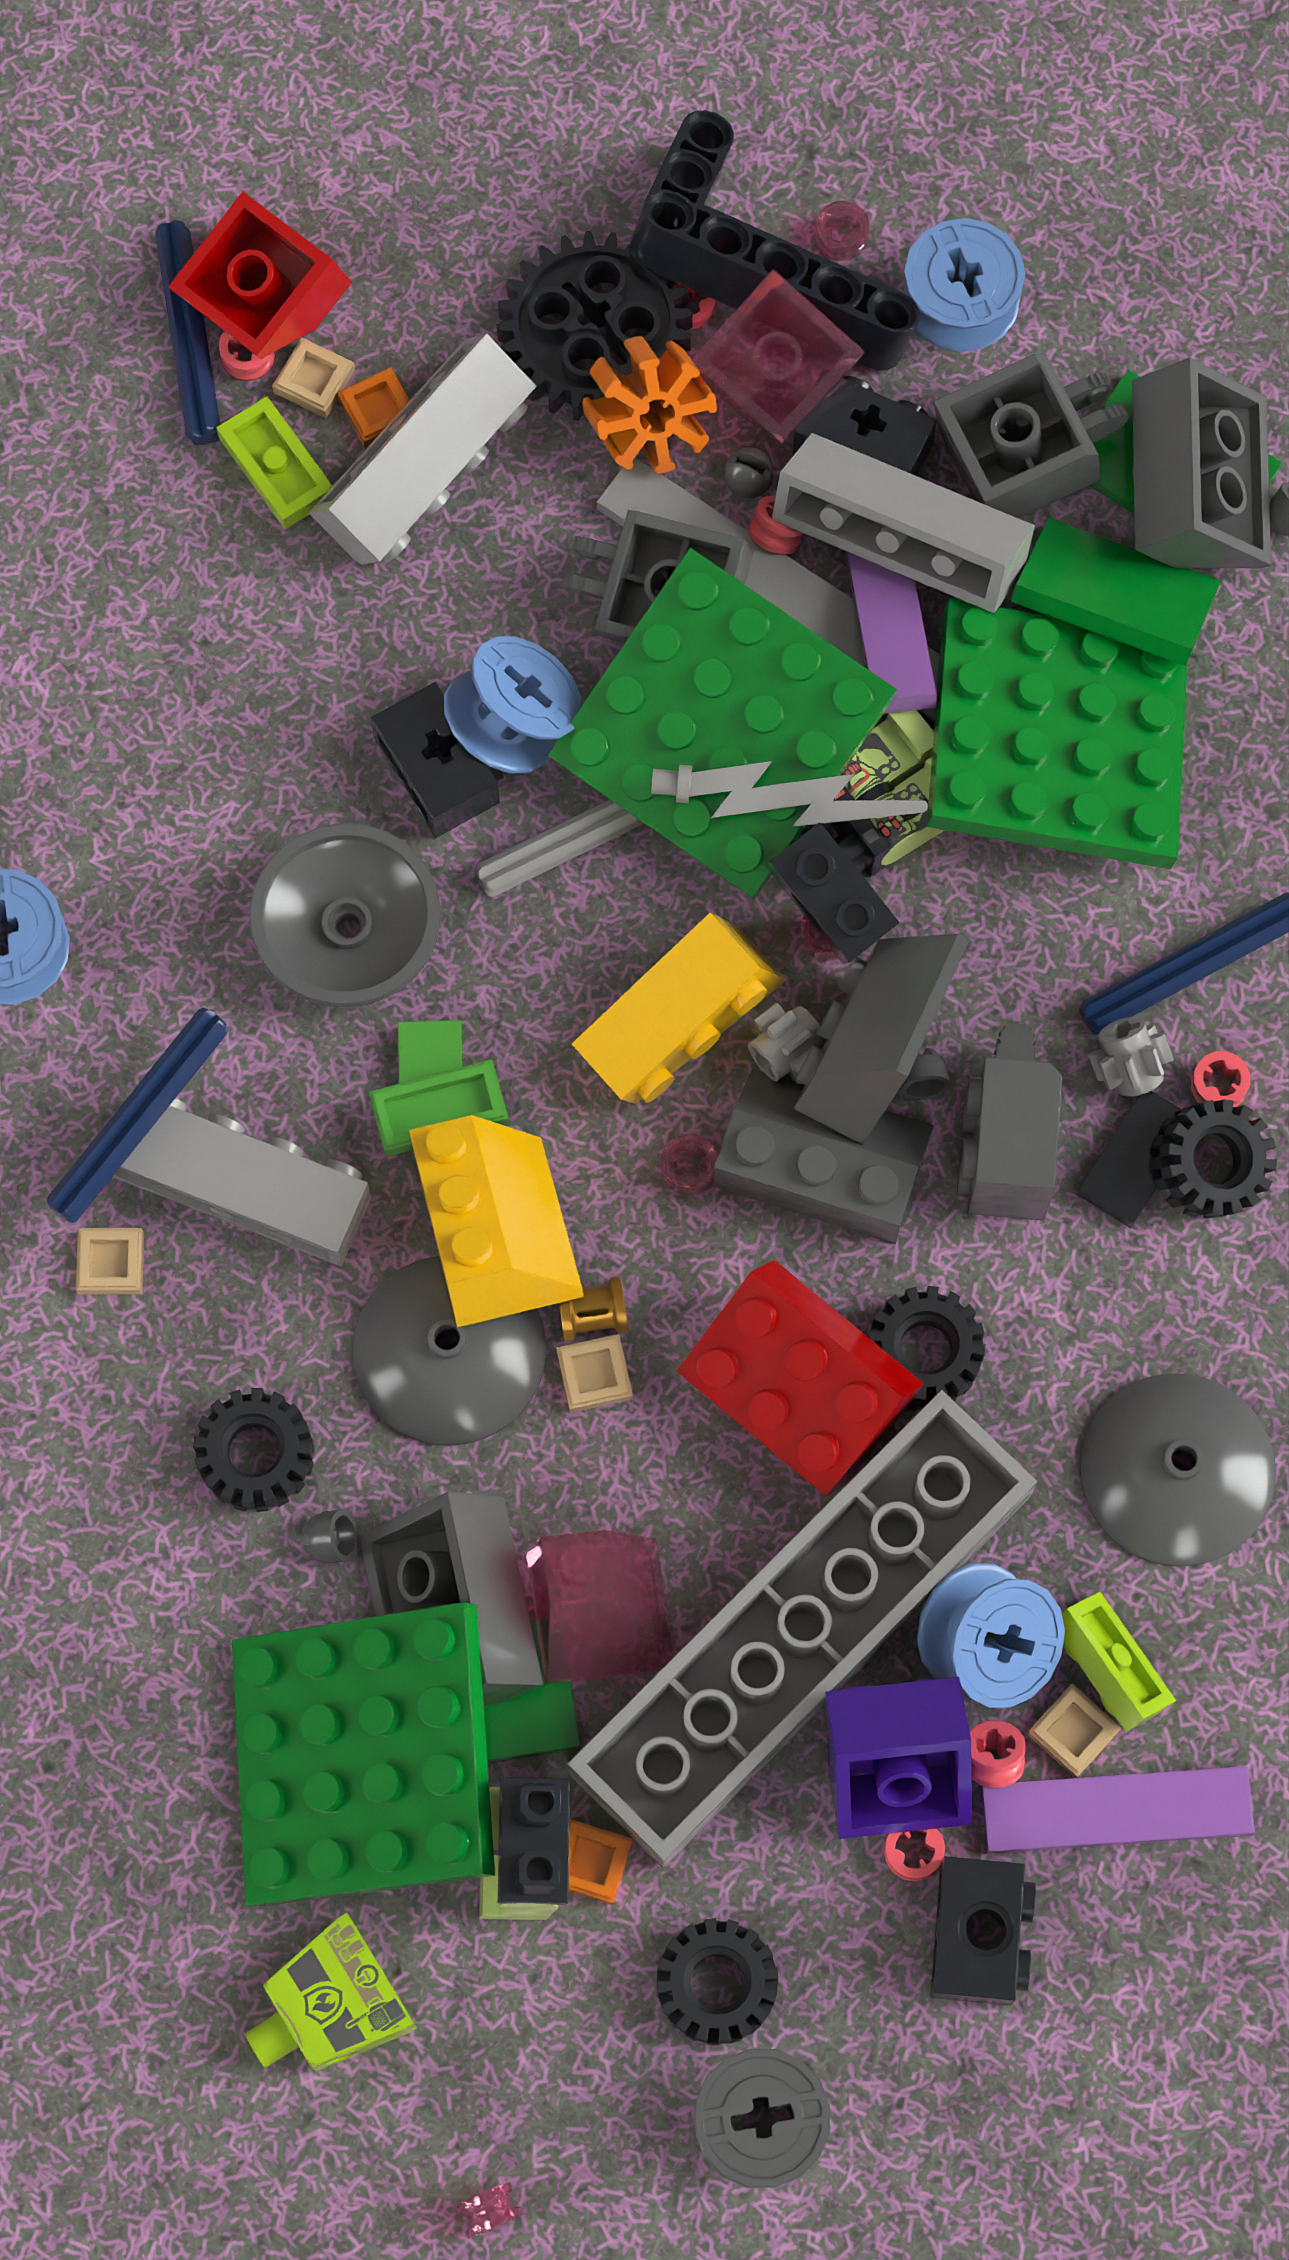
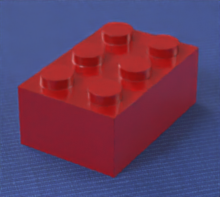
[676,1260,924,1497]

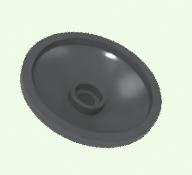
[250,823,441,1007]
[353,1256,546,1446]
[1080,1373,1276,1567]

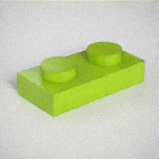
[216,396,332,530]
[1062,1592,1176,1732]

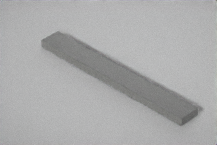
[597,458,940,728]

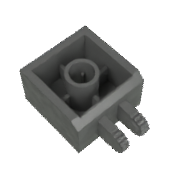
[933,354,1129,518]
[562,510,754,643]
[957,1021,1063,1221]

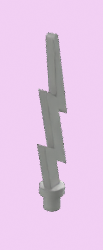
[651,761,928,827]

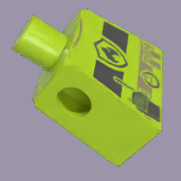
[244,1912,417,2071]

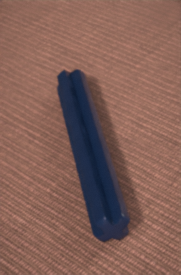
[155,220,221,445]
[1079,892,1289,1034]
[47,1008,228,1223]

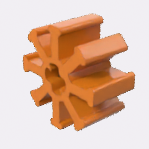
[582,336,717,474]

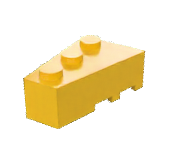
[572,912,786,1104]

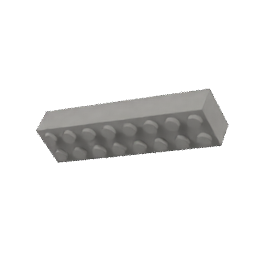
[568,1390,1038,1869]

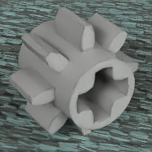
[748,1003,826,1084]
[1089,1017,1174,1096]

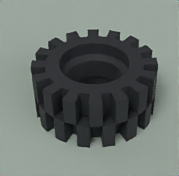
[1150,1099,1277,1219]
[868,1286,986,1408]
[193,1388,315,1512]
[657,1918,779,2045]

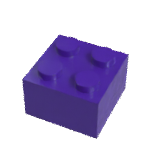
[825,1677,972,1839]

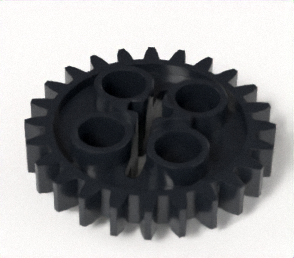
[496,231,693,421]

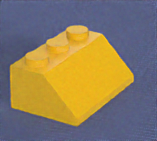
[409,1115,584,1328]

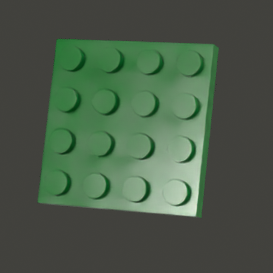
[548,548,898,899]
[927,598,1187,869]
[232,1602,495,1907]

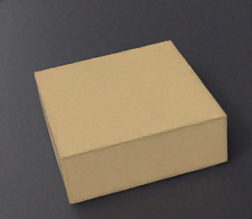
[272,337,355,419]
[76,1228,144,1295]
[556,1334,633,1413]
[1027,1684,1122,1778]

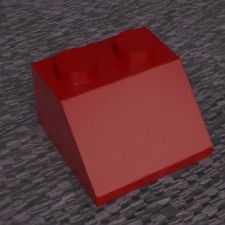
[168,191,352,359]

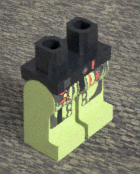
[800,710,945,877]
[479,1777,570,1920]

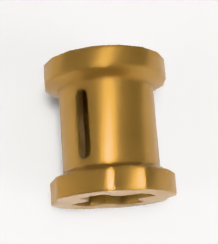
[558,1276,628,1342]

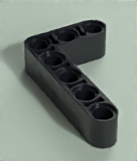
[629,110,920,370]

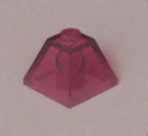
[691,269,864,444]
[527,1530,674,1684]

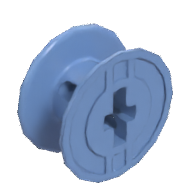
[903,218,1026,352]
[444,636,582,774]
[0,869,70,1005]
[917,1563,1065,1708]

